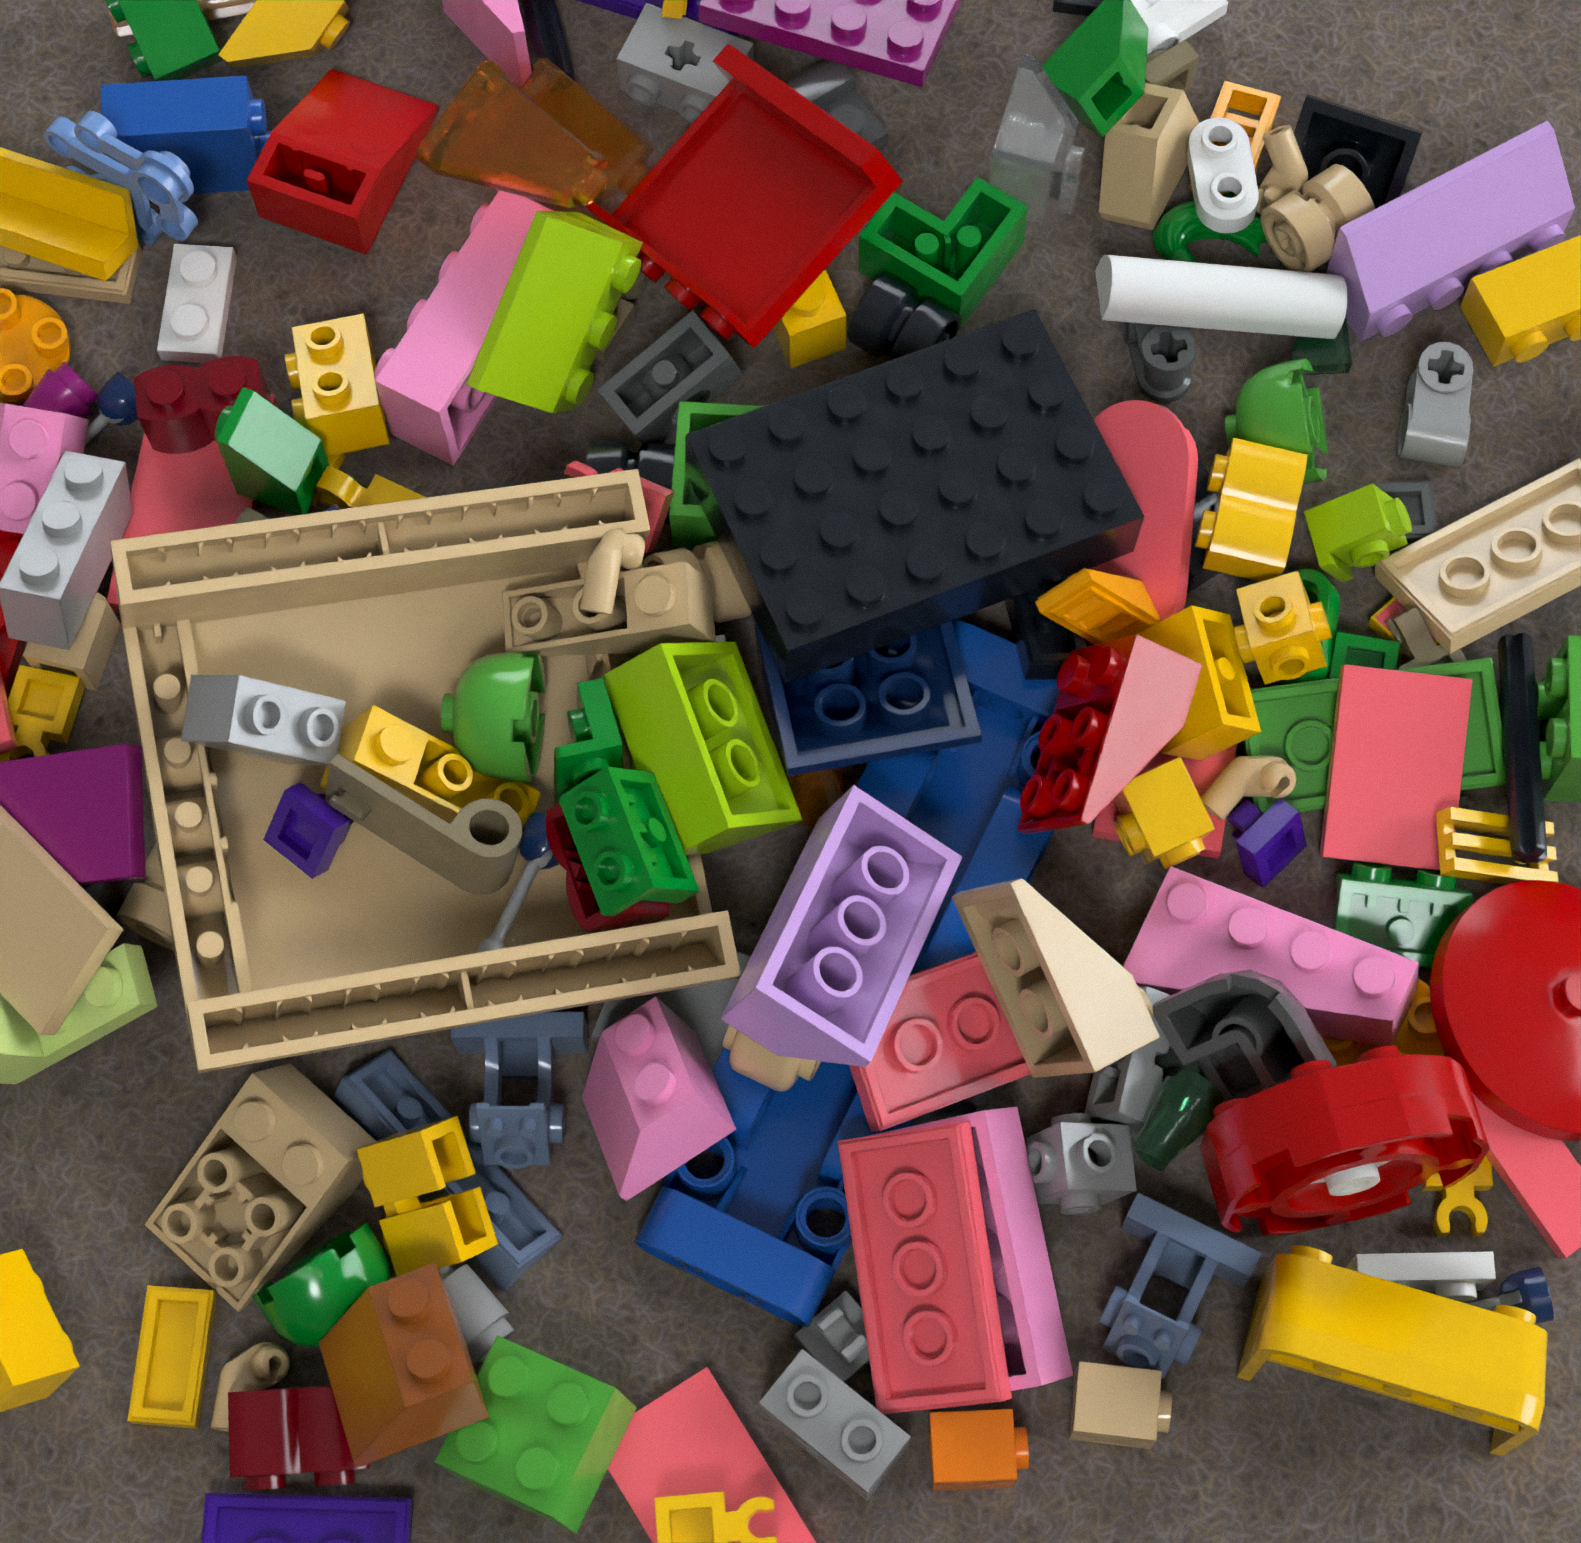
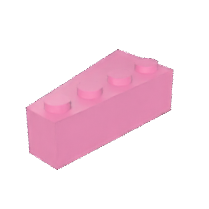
[1123,866,1419,1046]

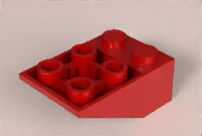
[246,69,439,255]
[1017,634,1202,834]

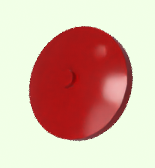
[1430,880,1581,1141]

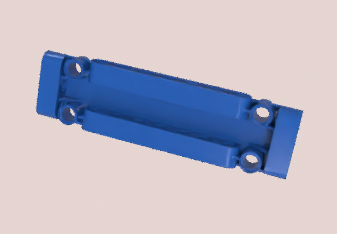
[634,620,1060,1327]

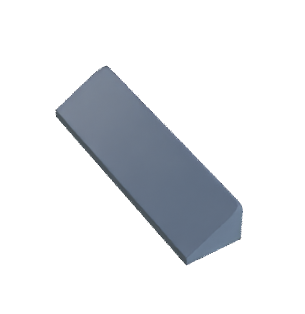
[332,1049,563,1291]

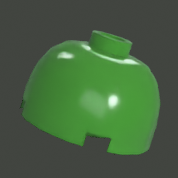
[1225,358,1328,484]
[441,652,545,782]

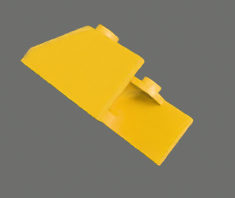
[1236,1245,1548,1457]

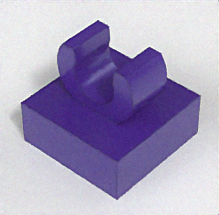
[263,782,353,879]
[1227,798,1307,888]

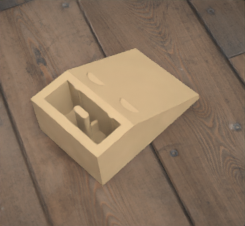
[145,1063,376,1312]

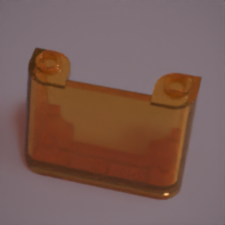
[415,57,654,208]

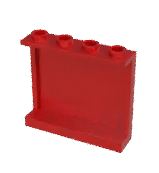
[584,43,903,348]

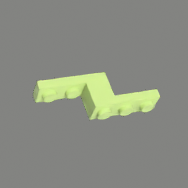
[0,943,158,1085]

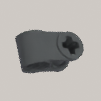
[1120,322,1196,403]

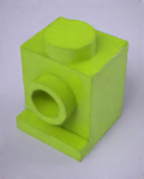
[1304,483,1412,582]

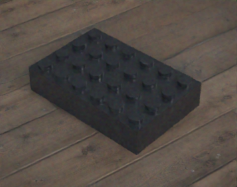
[685,309,1144,683]

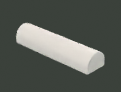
[1095,255,1347,339]

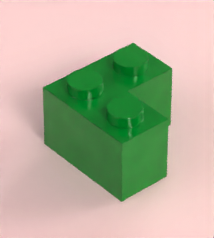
[858,177,1028,330]

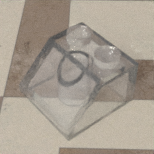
[989,53,1085,233]

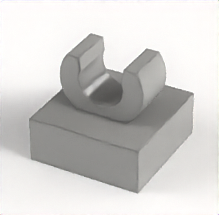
[795,1291,870,1384]

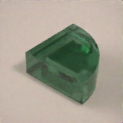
[1289,315,1352,375]

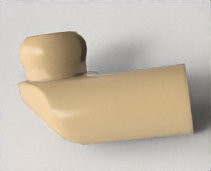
[1256,125,1308,215]
[580,528,645,615]
[1201,756,1297,821]
[210,1342,290,1432]

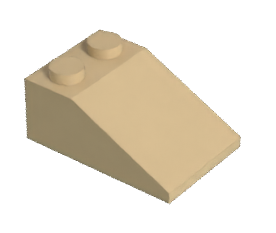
[951,878,1160,1078]

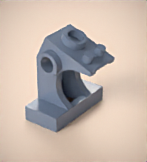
[450,1012,588,1169]
[1099,1193,1262,1379]

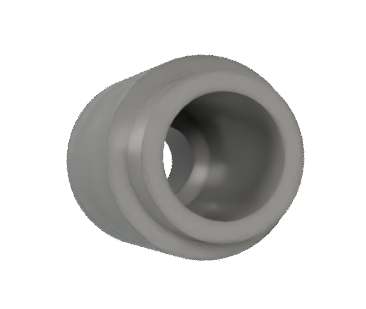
[438,1264,515,1367]

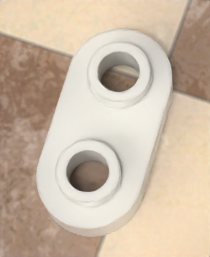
[1187,118,1259,233]

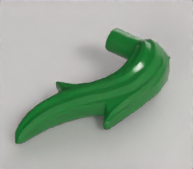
[1152,192,1268,263]

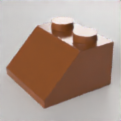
[318,1263,490,1468]

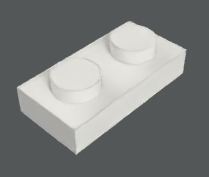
[157,244,237,363]
[1347,1252,1496,1302]

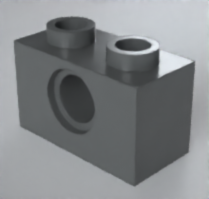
[597,310,743,444]

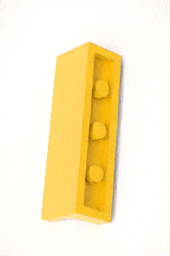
[0,147,139,281]

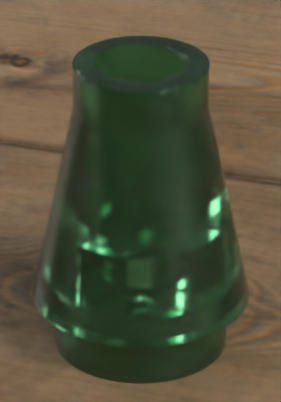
[1131,1067,1225,1172]

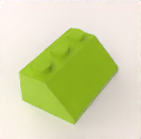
[466,211,643,413]
[602,642,803,856]

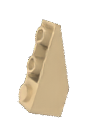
[502,561,716,656]

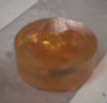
[786,768,847,826]

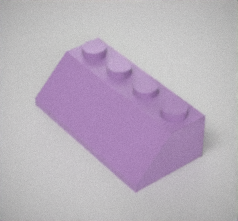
[1326,121,1575,342]
[721,785,962,1067]

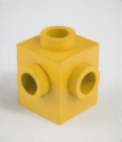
[1234,571,1332,685]

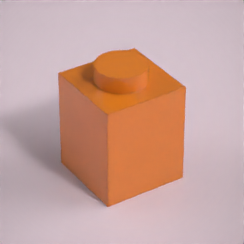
[928,1409,1029,1491]

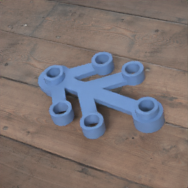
[43,111,198,245]

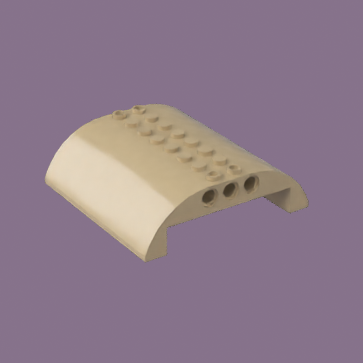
[110,469,741,1073]

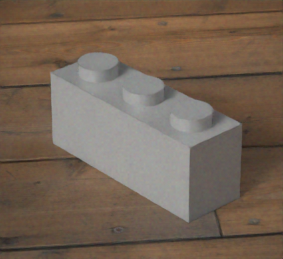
[0,450,133,650]

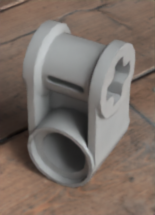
[1397,342,1474,468]

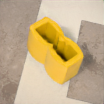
[1195,438,1308,582]

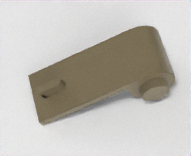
[324,753,522,895]

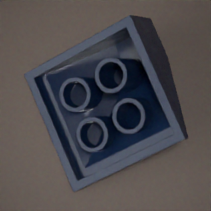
[754,619,982,776]

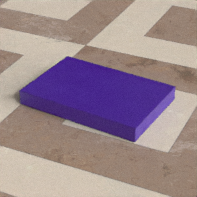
[201,1493,414,1543]

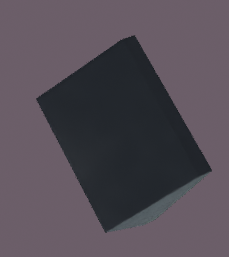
[1294,94,1423,209]

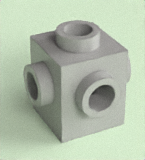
[1026,1113,1137,1215]

